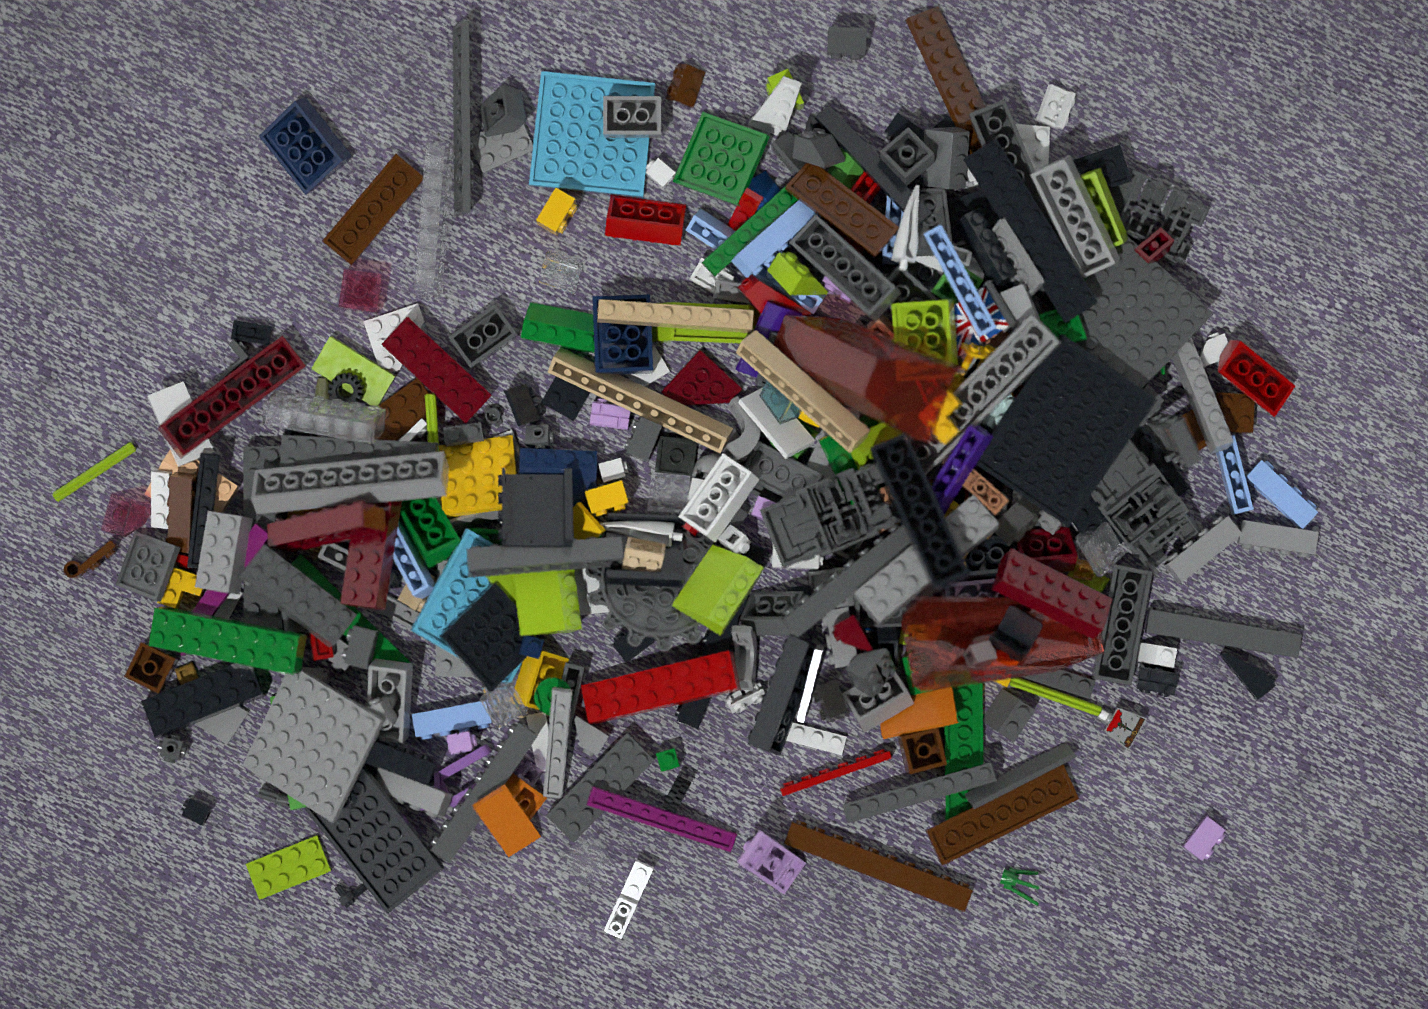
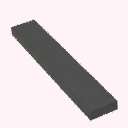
[965,743,1076,809]

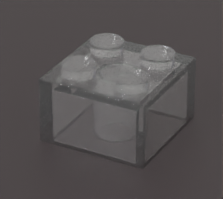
[647,472,692,515]

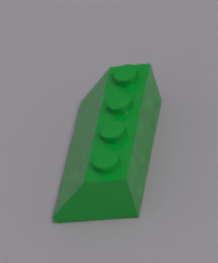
[520,302,595,354]
[400,497,461,568]

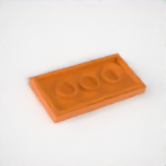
[880,687,958,739]
[472,784,541,857]

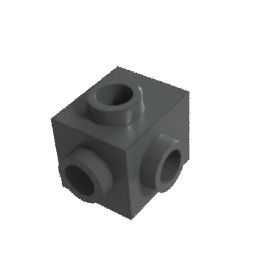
[525,423,555,449]
[158,734,187,763]

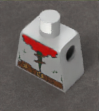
[1097,707,1147,750]

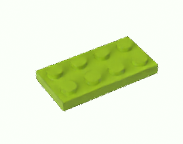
[245,835,331,900]

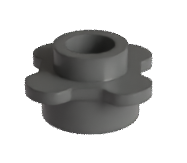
[483,406,503,426]

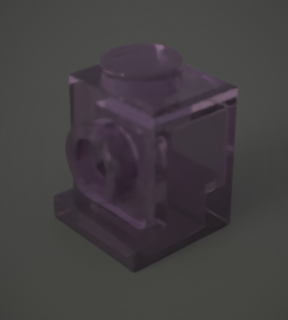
[513,759,544,787]

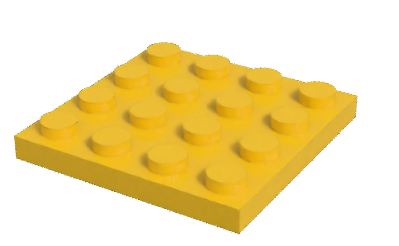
[439,435,517,518]

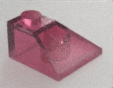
[101,493,151,537]

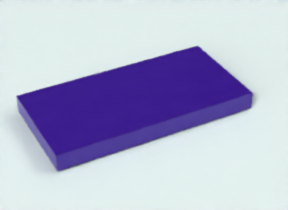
[736,301,802,377]

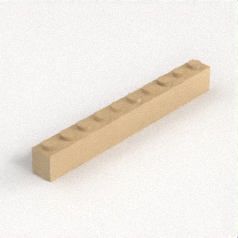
[548,347,733,454]

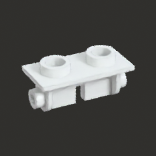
[725,682,765,714]

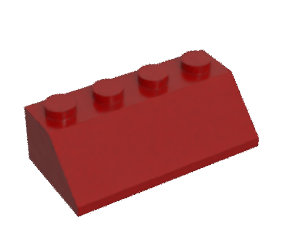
[605,195,686,246]
[1218,340,1296,417]

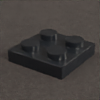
[541,376,591,421]

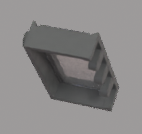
[1144,412,1204,468]

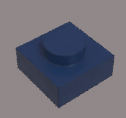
[519,636,544,659]

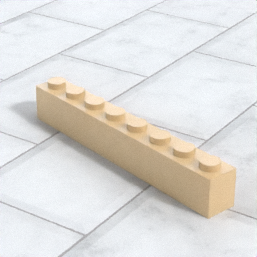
[597,300,753,333]
[736,330,870,453]

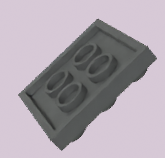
[116,531,180,602]

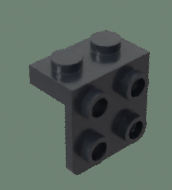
[988,605,1043,662]

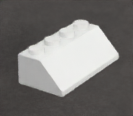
[679,454,760,542]

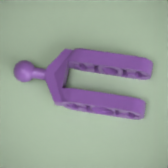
[421,744,492,811]

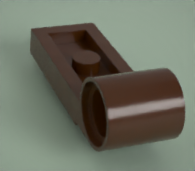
[64,540,118,579]

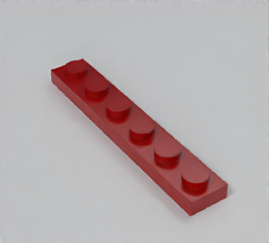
[780,749,892,796]

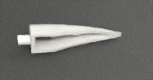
[891,185,919,271]
[600,520,683,547]

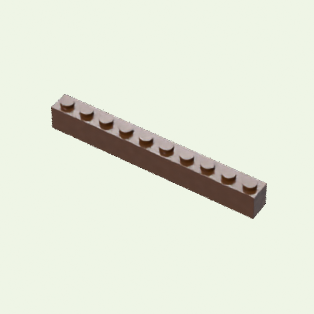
[784,820,973,912]

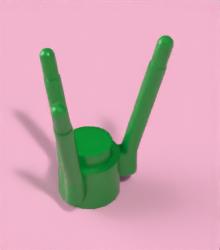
[1000,868,1040,906]

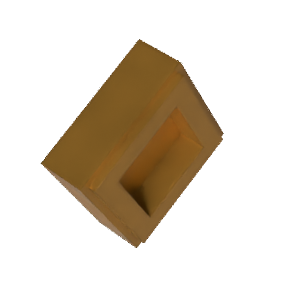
[175,663,199,685]

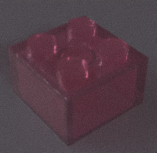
[338,269,384,314]

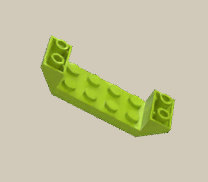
[652,302,761,344]

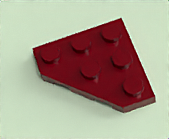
[661,350,742,405]

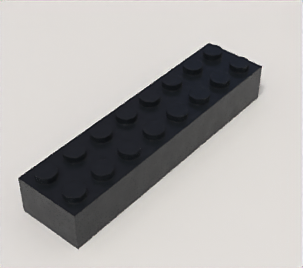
[870,433,970,593]

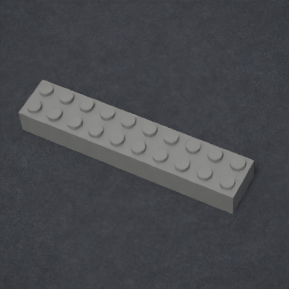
[909,315,1062,477]
[251,451,449,514]

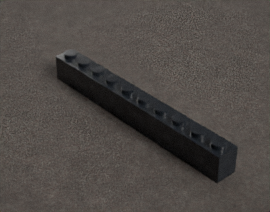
[674,543,766,729]

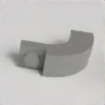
[723,396,760,464]
[731,625,757,690]

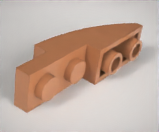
[941,453,1009,515]

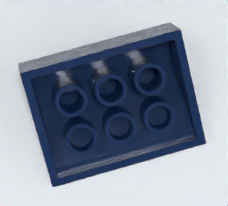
[259,97,353,195]
[592,294,653,374]
[519,448,597,512]

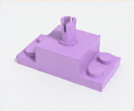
[737,830,806,894]

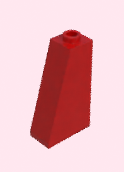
[738,275,812,323]

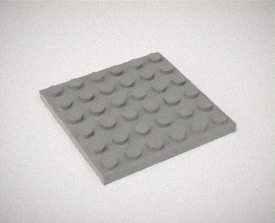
[242,669,385,823]

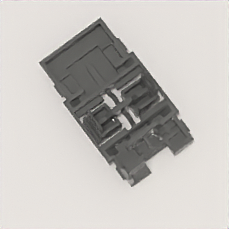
[1109,169,1210,266]
[1091,440,1200,575]
[760,464,901,569]

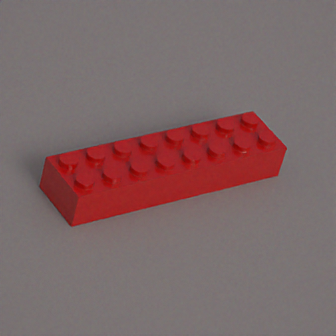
[581,651,741,724]

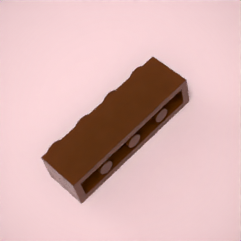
[166,472,198,553]

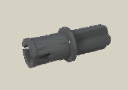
[258,788,290,808]

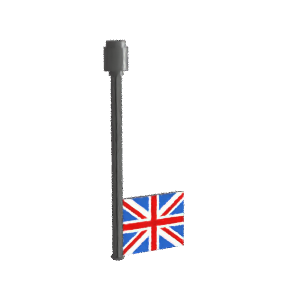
[954,280,1037,369]

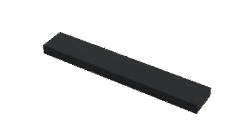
[187,452,220,569]

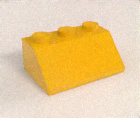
[511,650,569,710]

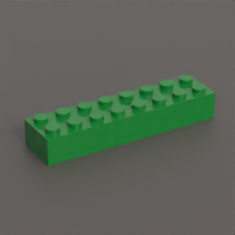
[149,606,307,675]

